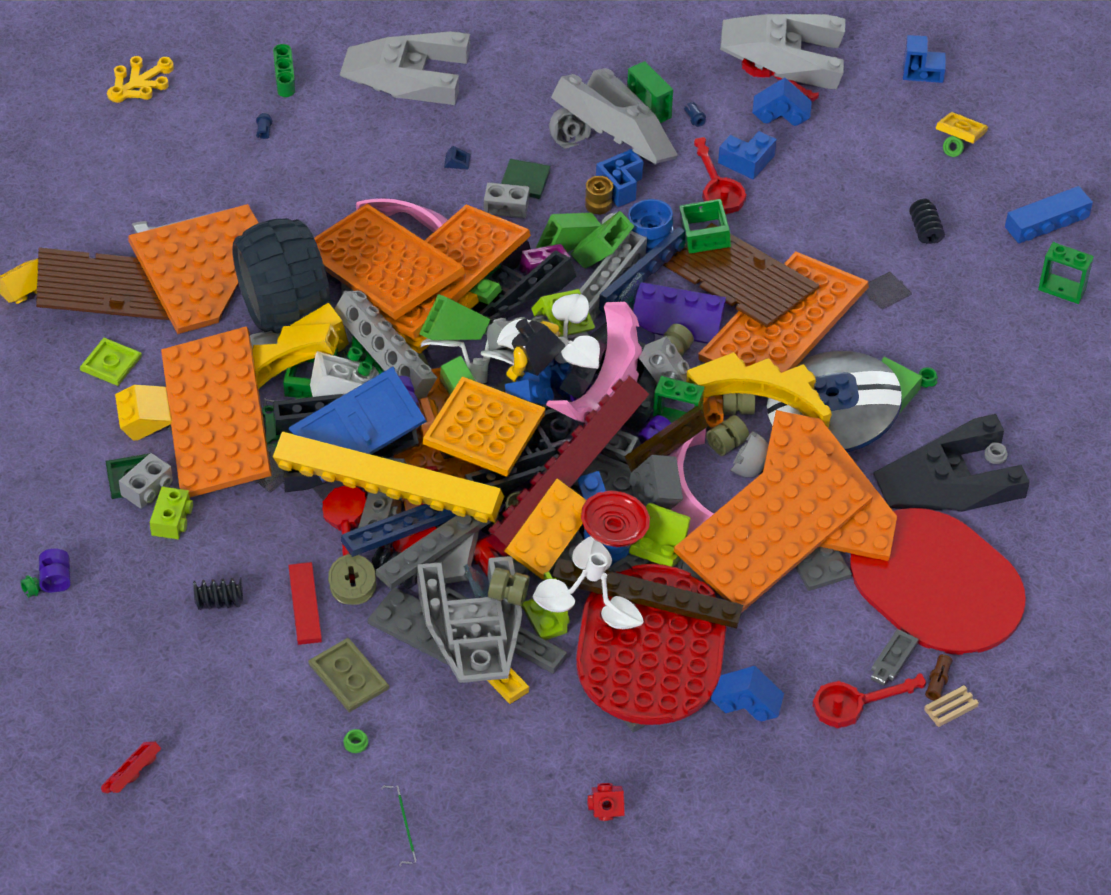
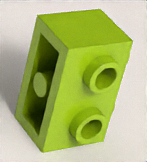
[149,487,193,540]

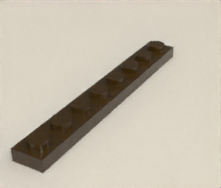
[552,558,743,629]

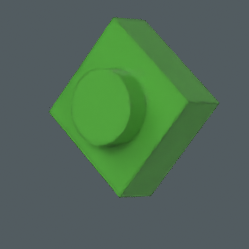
[470,278,502,304]

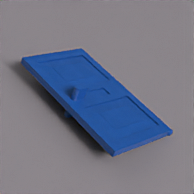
[289,367,427,483]

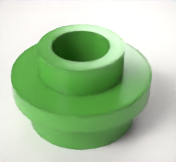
[943,136,964,157]
[344,729,368,753]

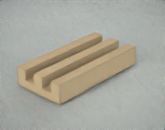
[924,685,979,727]

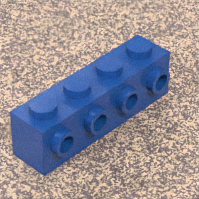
[1005,186,1093,244]

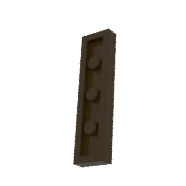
[624,406,708,473]

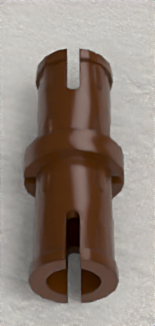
[925,654,953,701]

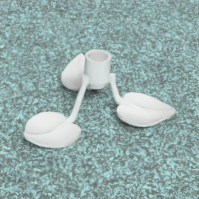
[497,294,600,369]
[421,333,514,383]
[533,536,643,629]

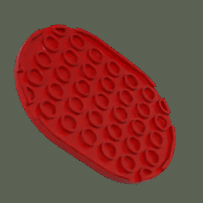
[850,508,1026,655]
[576,564,726,725]

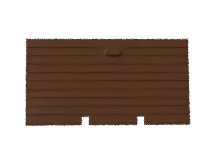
[663,223,820,328]
[36,247,170,320]

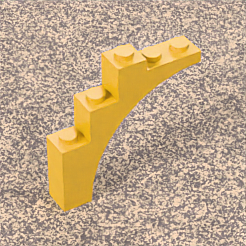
[252,323,339,389]
[686,352,832,428]

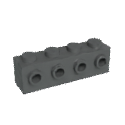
[358,458,407,549]

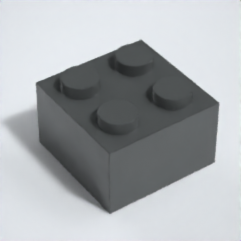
[630,455,683,510]

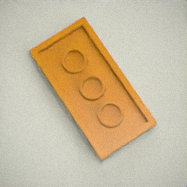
[504,479,587,579]

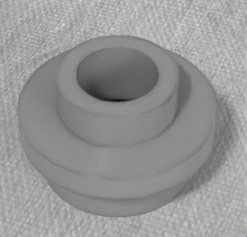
[984,443,1008,464]

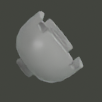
[549,107,592,148]
[730,431,769,478]

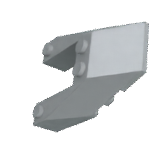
[720,14,845,89]
[340,31,470,105]
[551,68,678,164]
[417,556,522,683]

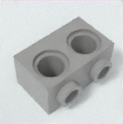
[484,182,529,218]
[639,336,690,383]
[119,453,173,509]

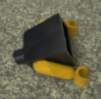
[506,319,566,382]

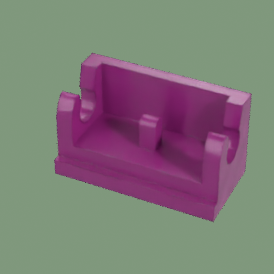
[519,244,570,275]

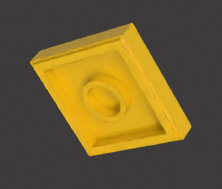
[935,112,988,143]

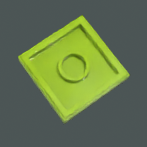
[80,338,142,386]

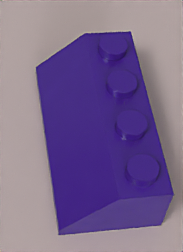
[633,282,726,344]

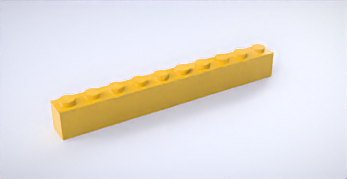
[273,432,504,523]

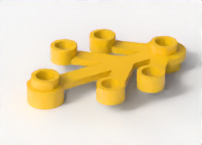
[107,56,174,103]

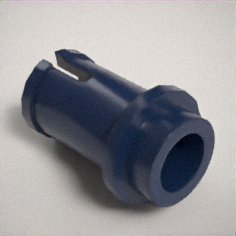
[684,102,706,127]
[256,113,273,139]

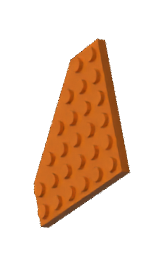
[128,204,258,334]
[763,410,897,561]

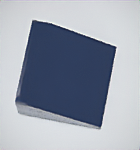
[444,146,471,169]

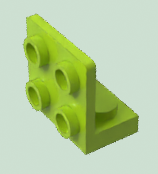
[531,289,595,337]
[629,503,691,567]
[522,571,570,641]

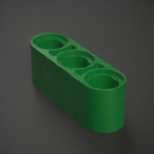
[273,44,295,97]

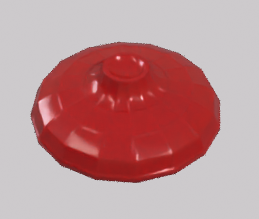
[581,491,650,547]

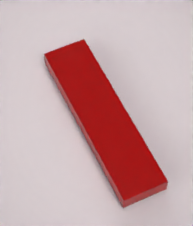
[288,562,322,645]

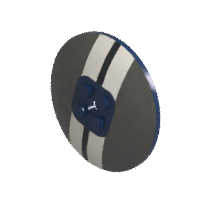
[767,351,902,452]

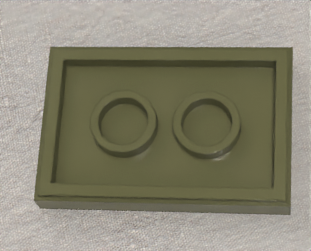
[308,638,389,712]

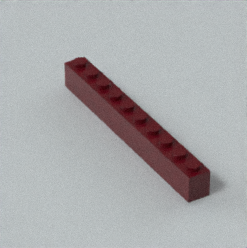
[486,375,649,557]

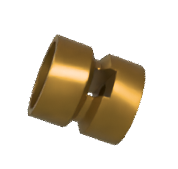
[585,176,613,215]

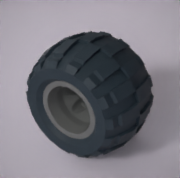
[232,218,331,333]

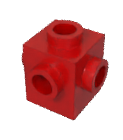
[587,783,625,821]

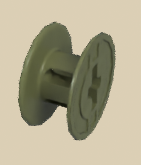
[328,554,376,604]

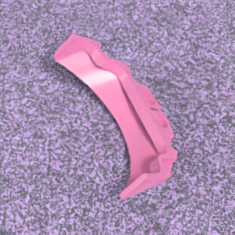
[356,199,447,232]
[546,302,642,423]
[668,428,714,536]

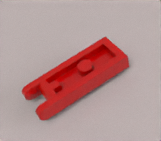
[101,741,161,793]

